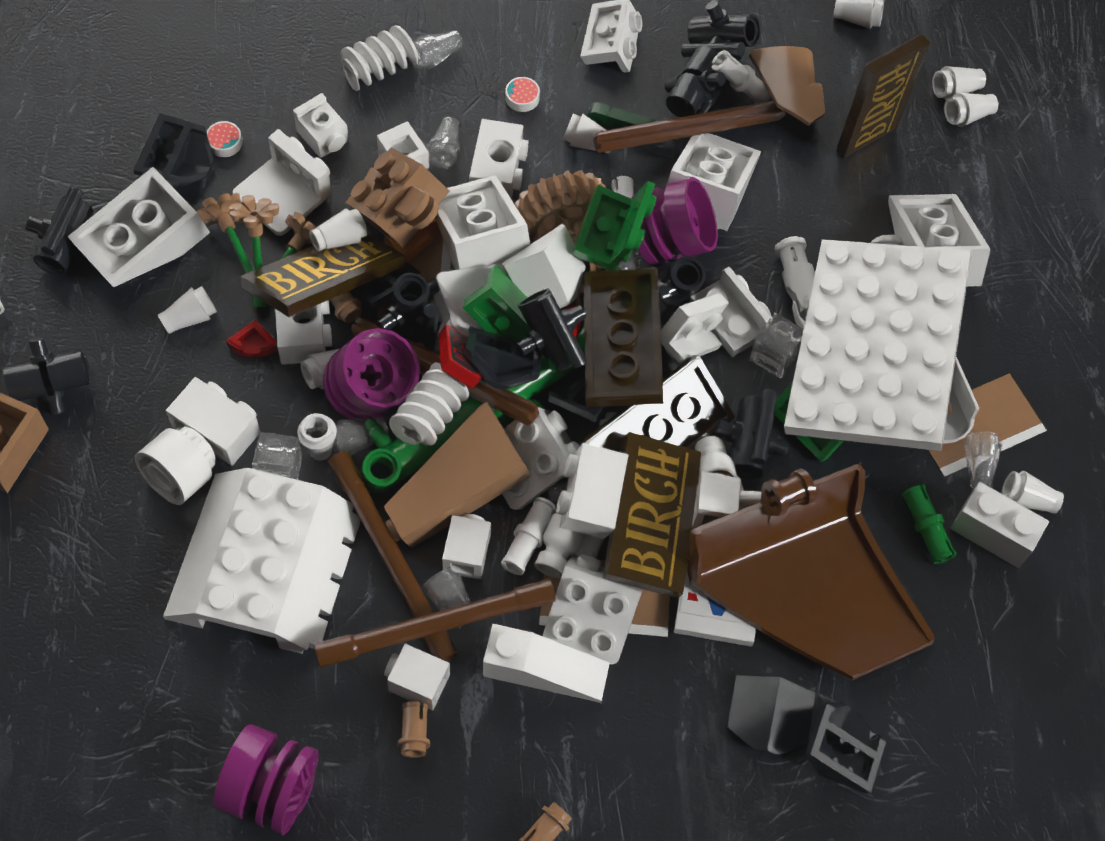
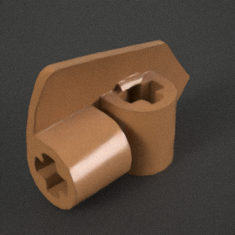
[749,46,825,126]

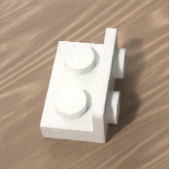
[580,0,642,72]
[689,267,772,357]
[661,293,729,364]

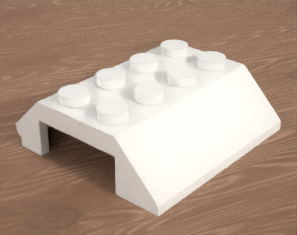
[163,468,361,654]

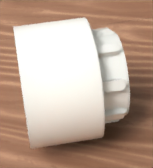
[135,427,215,505]

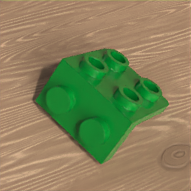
[571,181,657,271]

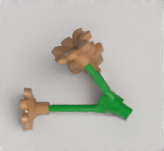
[196,193,316,307]

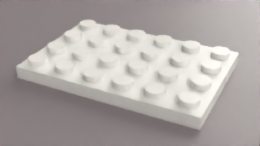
[784,239,971,451]

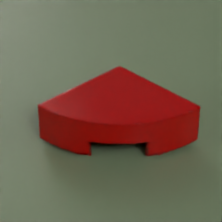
[226,319,278,358]

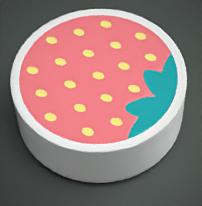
[505,77,540,112]
[207,121,243,157]

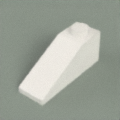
[483,624,609,703]

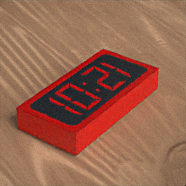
[438,324,481,388]

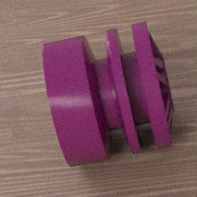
[631,177,718,267]
[322,328,420,422]
[213,724,319,836]

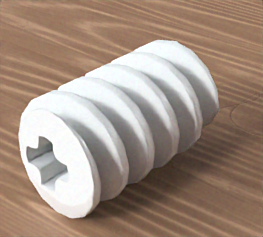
[341,25,418,91]
[389,362,469,446]

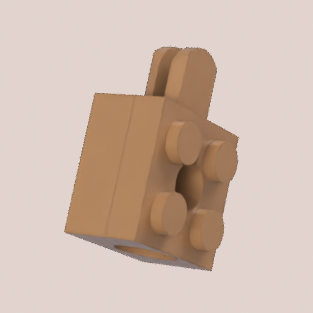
[345,147,450,248]

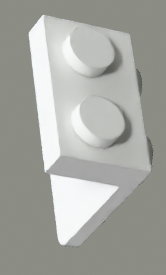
[233,129,332,236]
[502,407,580,510]
[543,555,643,664]

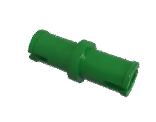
[901,484,957,564]

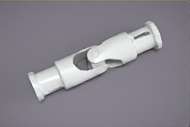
[774,236,815,340]

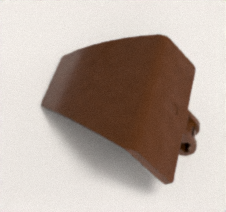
[687,464,935,680]

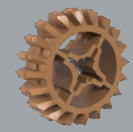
[515,170,606,243]

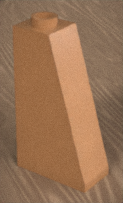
[384,402,532,548]

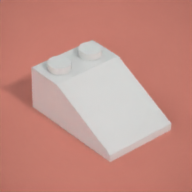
[667,133,761,231]
[68,167,210,287]
[435,175,530,270]
[888,194,990,287]

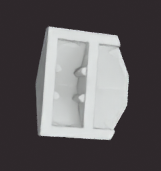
[501,224,586,309]

